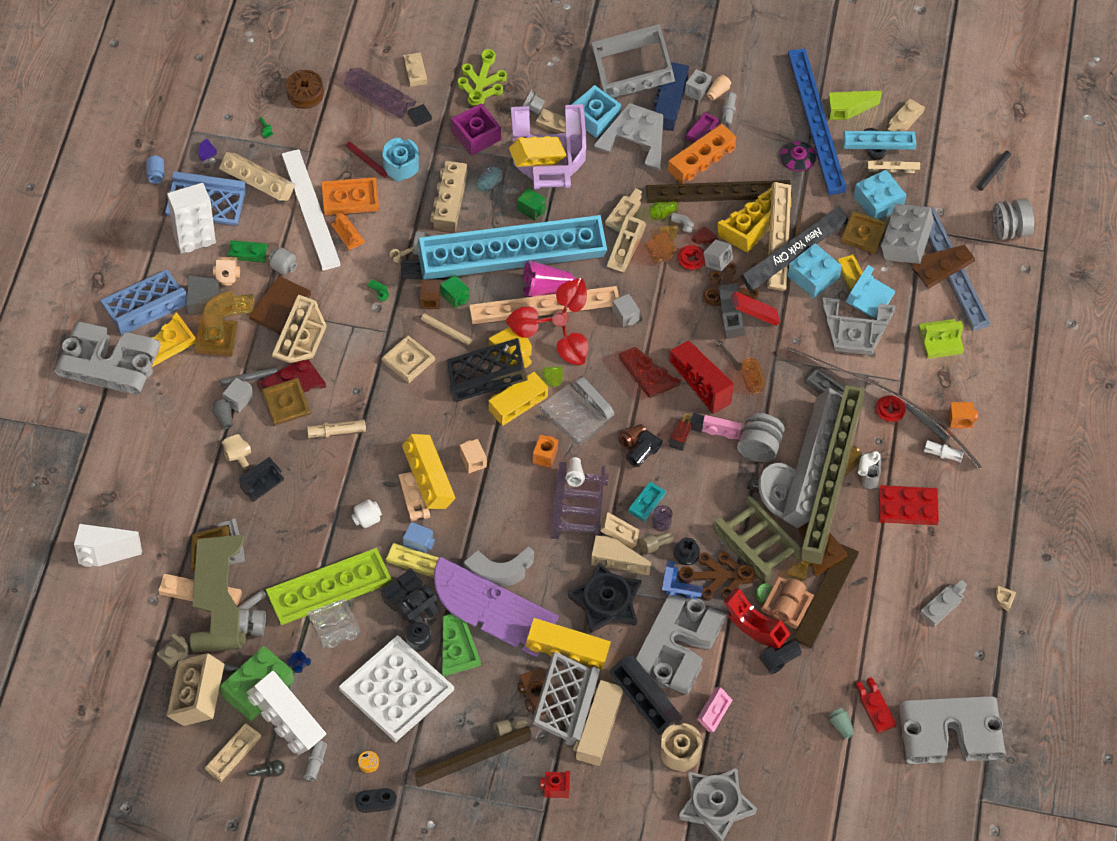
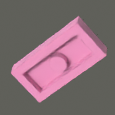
[702,415,743,440]
[697,687,732,732]

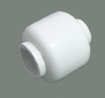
[352,499,382,528]

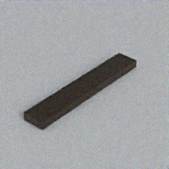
[794,544,859,649]
[415,726,531,787]

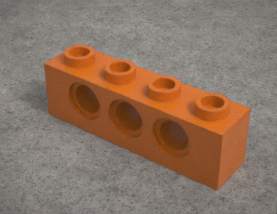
[668,124,737,184]

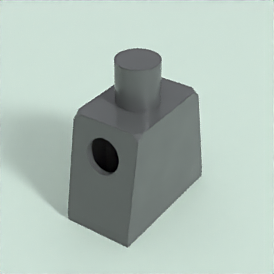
[187,275,230,316]

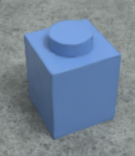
[403,522,435,553]

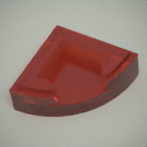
[692,226,718,244]

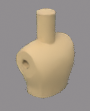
[221,434,251,470]

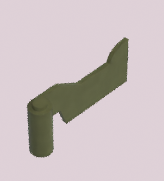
[190,535,246,653]

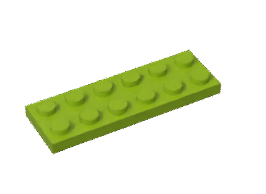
[266,548,392,625]

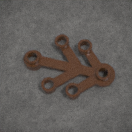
[703,263,758,306]
[678,552,755,601]

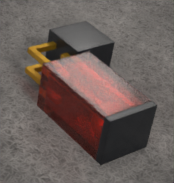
[669,413,705,451]

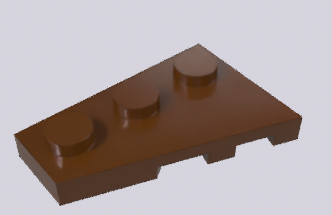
[909,245,975,289]
[798,522,847,577]

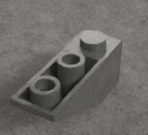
[719,283,746,339]

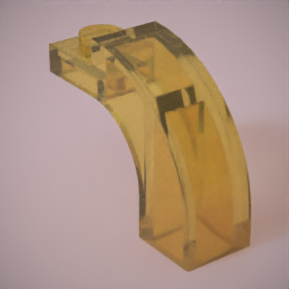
[202,291,254,341]

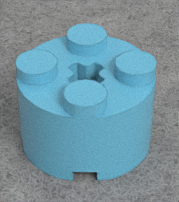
[382,138,419,182]

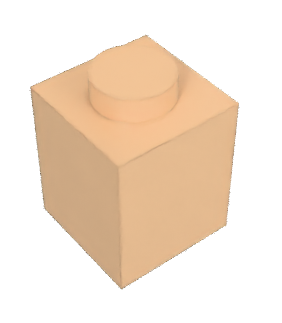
[460,439,487,473]

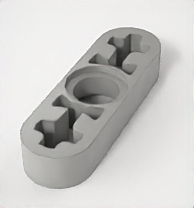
[572,376,614,421]

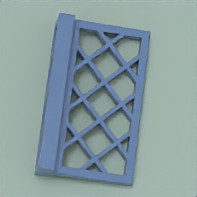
[165,171,247,226]
[100,269,187,336]

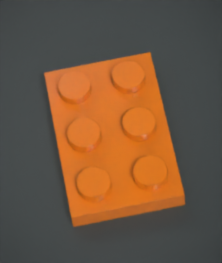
[321,177,379,215]

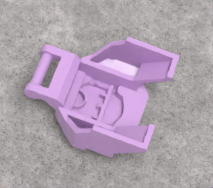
[511,104,586,190]

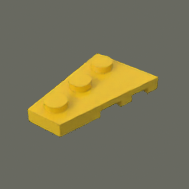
[152,313,196,367]

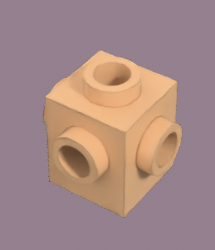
[213,257,240,285]

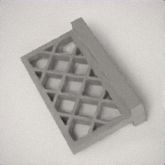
[532,652,600,746]

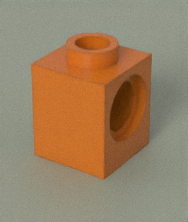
[948,402,978,428]
[532,434,558,469]

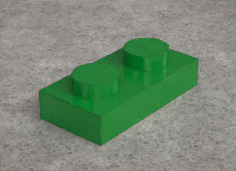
[228,240,268,263]

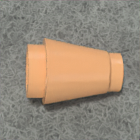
[706,75,731,101]

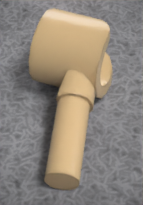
[390,247,413,263]

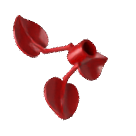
[506,278,588,365]

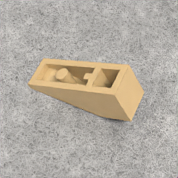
[607,215,647,273]
[591,535,651,575]

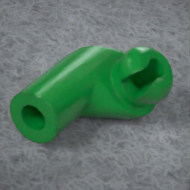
[368,279,389,302]

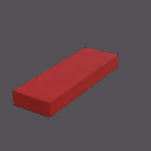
[731,291,780,326]

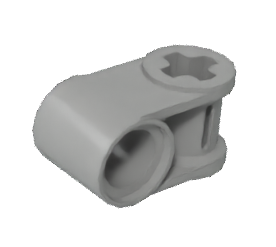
[861,452,881,489]

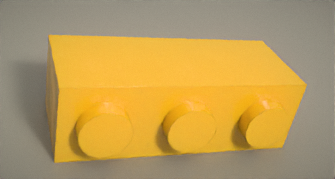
[509,136,566,167]
[488,372,548,426]

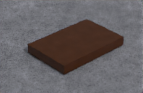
[249,276,311,335]

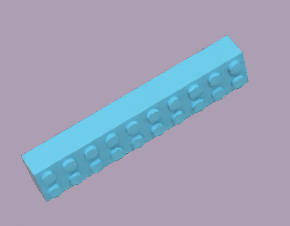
[417,215,607,280]

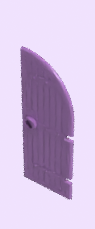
[434,557,559,658]

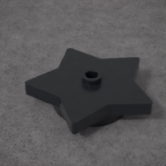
[568,563,642,633]

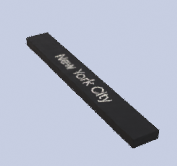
[740,206,849,292]

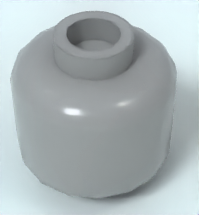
[268,248,297,275]

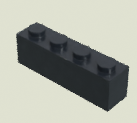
[608,655,683,735]

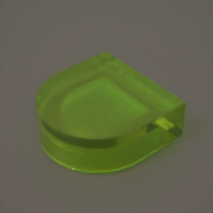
[543,367,563,386]

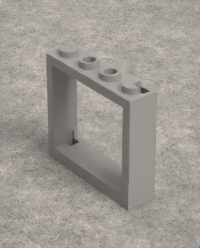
[592,24,675,98]

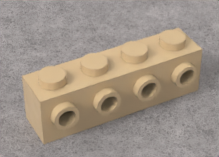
[430,161,467,233]

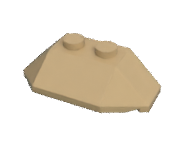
[272,295,326,363]

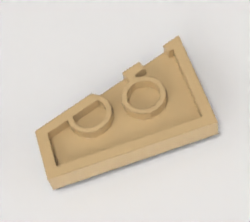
[864,160,920,173]

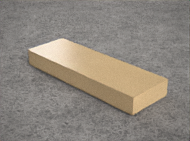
[205,723,261,782]

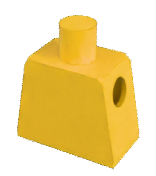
[489,327,532,368]

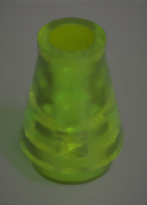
[650,201,678,220]

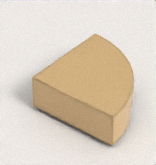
[995,585,1016,611]

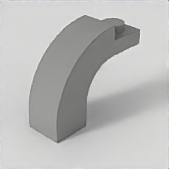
[464,546,534,587]

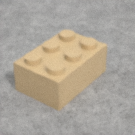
[167,653,224,726]

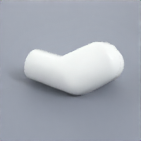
[858,451,880,476]

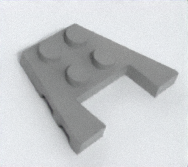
[594,103,663,171]
[822,297,895,355]

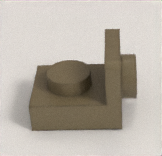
[157,633,189,669]

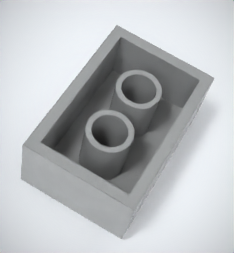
[881,204,934,264]

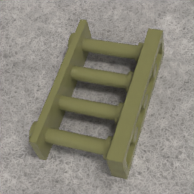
[713,496,802,584]

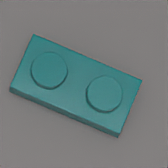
[628,482,666,523]

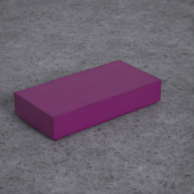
[685,112,720,143]

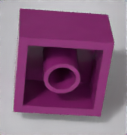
[451,103,501,156]

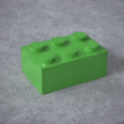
[220,646,294,722]

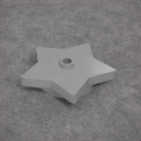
[679,768,757,841]

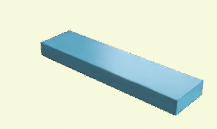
[843,131,916,150]

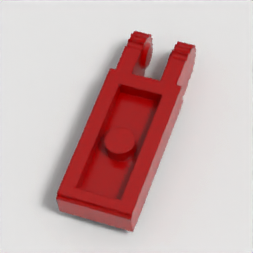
[855,677,897,734]

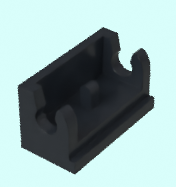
[239,457,284,502]

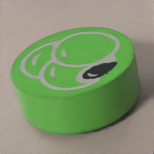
[755,583,773,604]

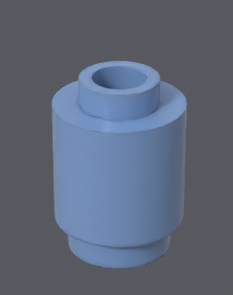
[146,155,165,184]

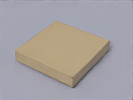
[382,335,435,383]

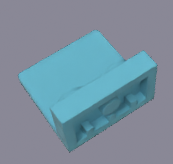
[846,265,895,320]

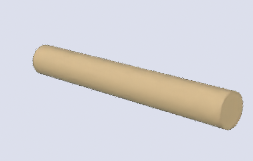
[421,313,472,346]

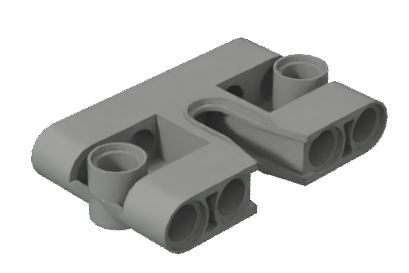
[54,322,161,395]
[636,594,726,695]
[899,696,1006,764]

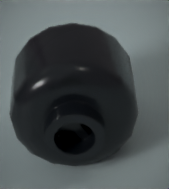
[405,622,431,652]

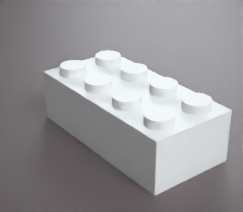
[167,183,216,254]
[246,671,326,755]

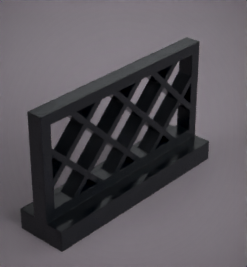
[447,338,528,402]

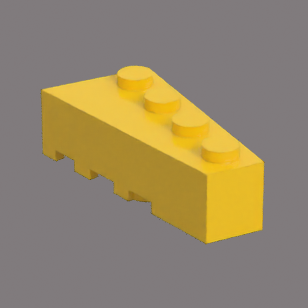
[718,188,791,253]

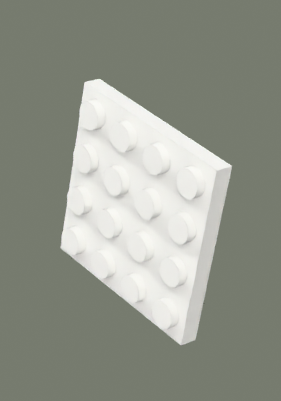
[339,635,454,742]

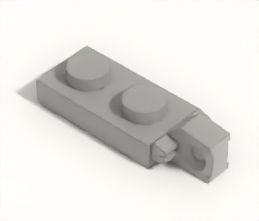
[920,580,968,627]

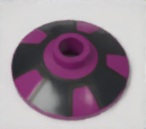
[780,141,816,171]

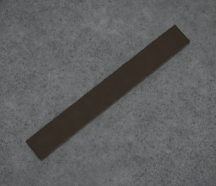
[646,180,792,203]

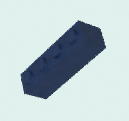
[652,62,689,131]

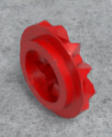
[677,245,705,271]
[875,395,906,423]

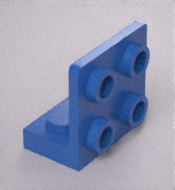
[662,560,703,599]

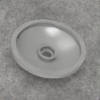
[758,463,796,518]

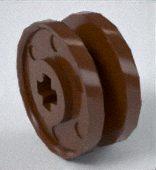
[286,69,324,109]

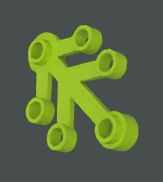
[458,49,507,107]

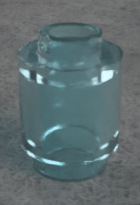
[476,166,503,193]

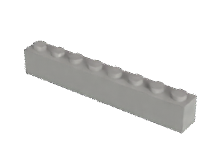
[782,388,843,528]

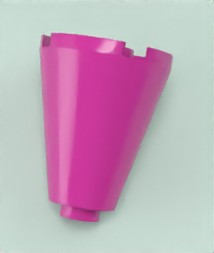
[523,261,575,298]

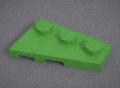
[442,614,481,677]

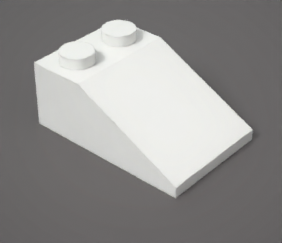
[74,524,142,567]

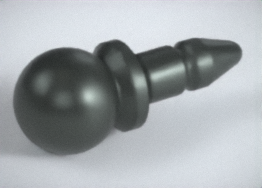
[247,760,285,777]

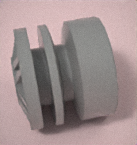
[992,198,1034,240]
[737,413,785,463]

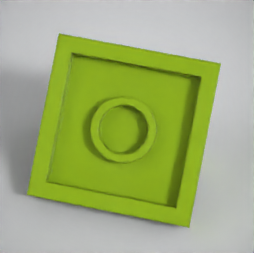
[918,319,964,359]

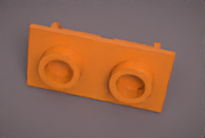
[331,213,365,250]

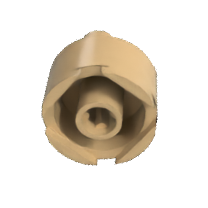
[660,723,702,772]

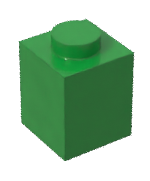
[517,188,547,221]
[441,275,469,309]

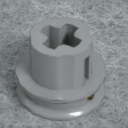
[521,89,545,115]

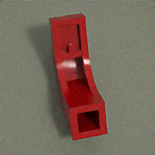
[723,588,790,648]

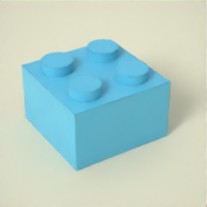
[572,85,621,138]
[854,170,907,220]
[787,243,842,299]

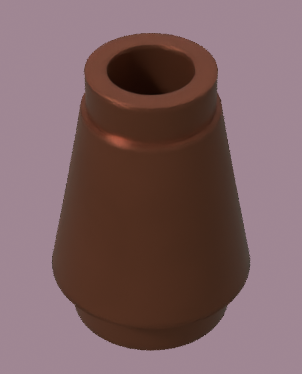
[618,424,646,449]

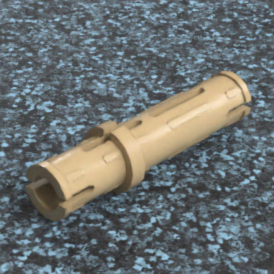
[307,420,366,438]

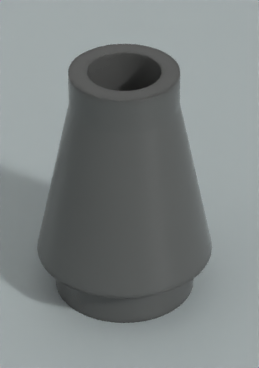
[212,399,233,429]

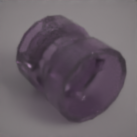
[652,505,673,532]

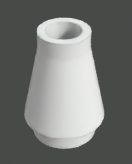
[565,457,585,487]

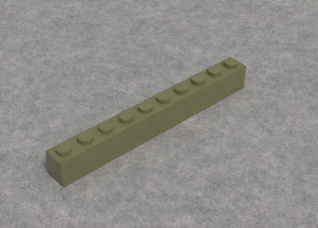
[802,385,864,564]

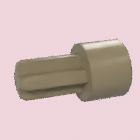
[639,532,673,555]
[493,719,529,738]

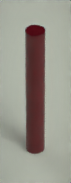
[346,141,388,178]

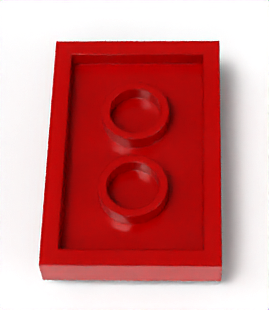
[879,485,939,525]

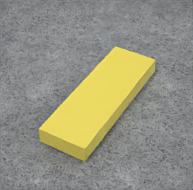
[386,543,439,578]

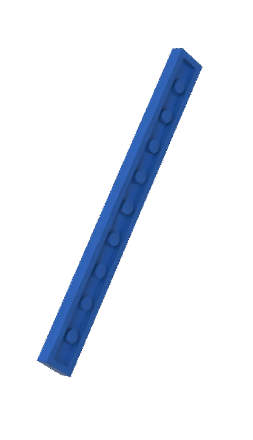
[788,49,847,195]

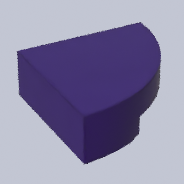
[198,139,217,162]

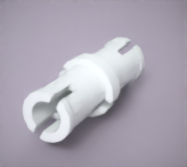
[924,440,964,463]

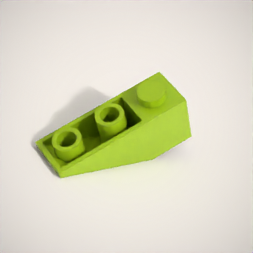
[827,90,882,121]

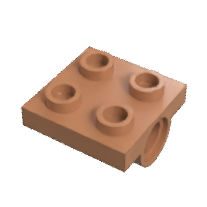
[761,577,814,629]

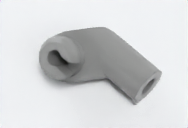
[671,212,694,233]

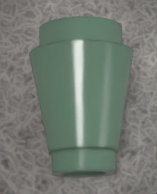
[829,708,855,740]

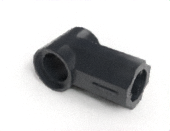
[626,430,663,467]
[759,639,802,674]

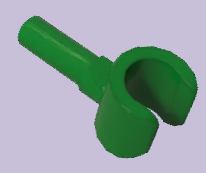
[259,117,273,138]

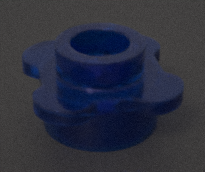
[287,651,311,673]

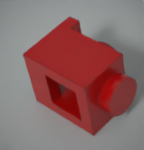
[540,771,570,798]

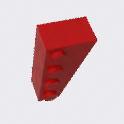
[669,340,734,414]

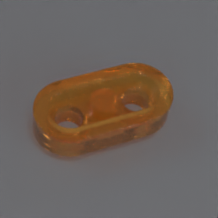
[741,358,766,394]

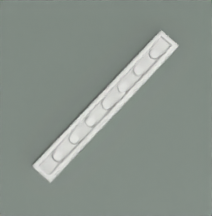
[282,149,340,271]

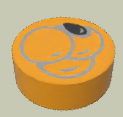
[358,751,379,773]

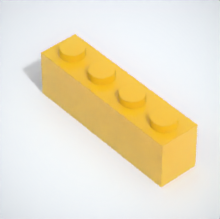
[402,434,455,509]
[525,618,611,671]

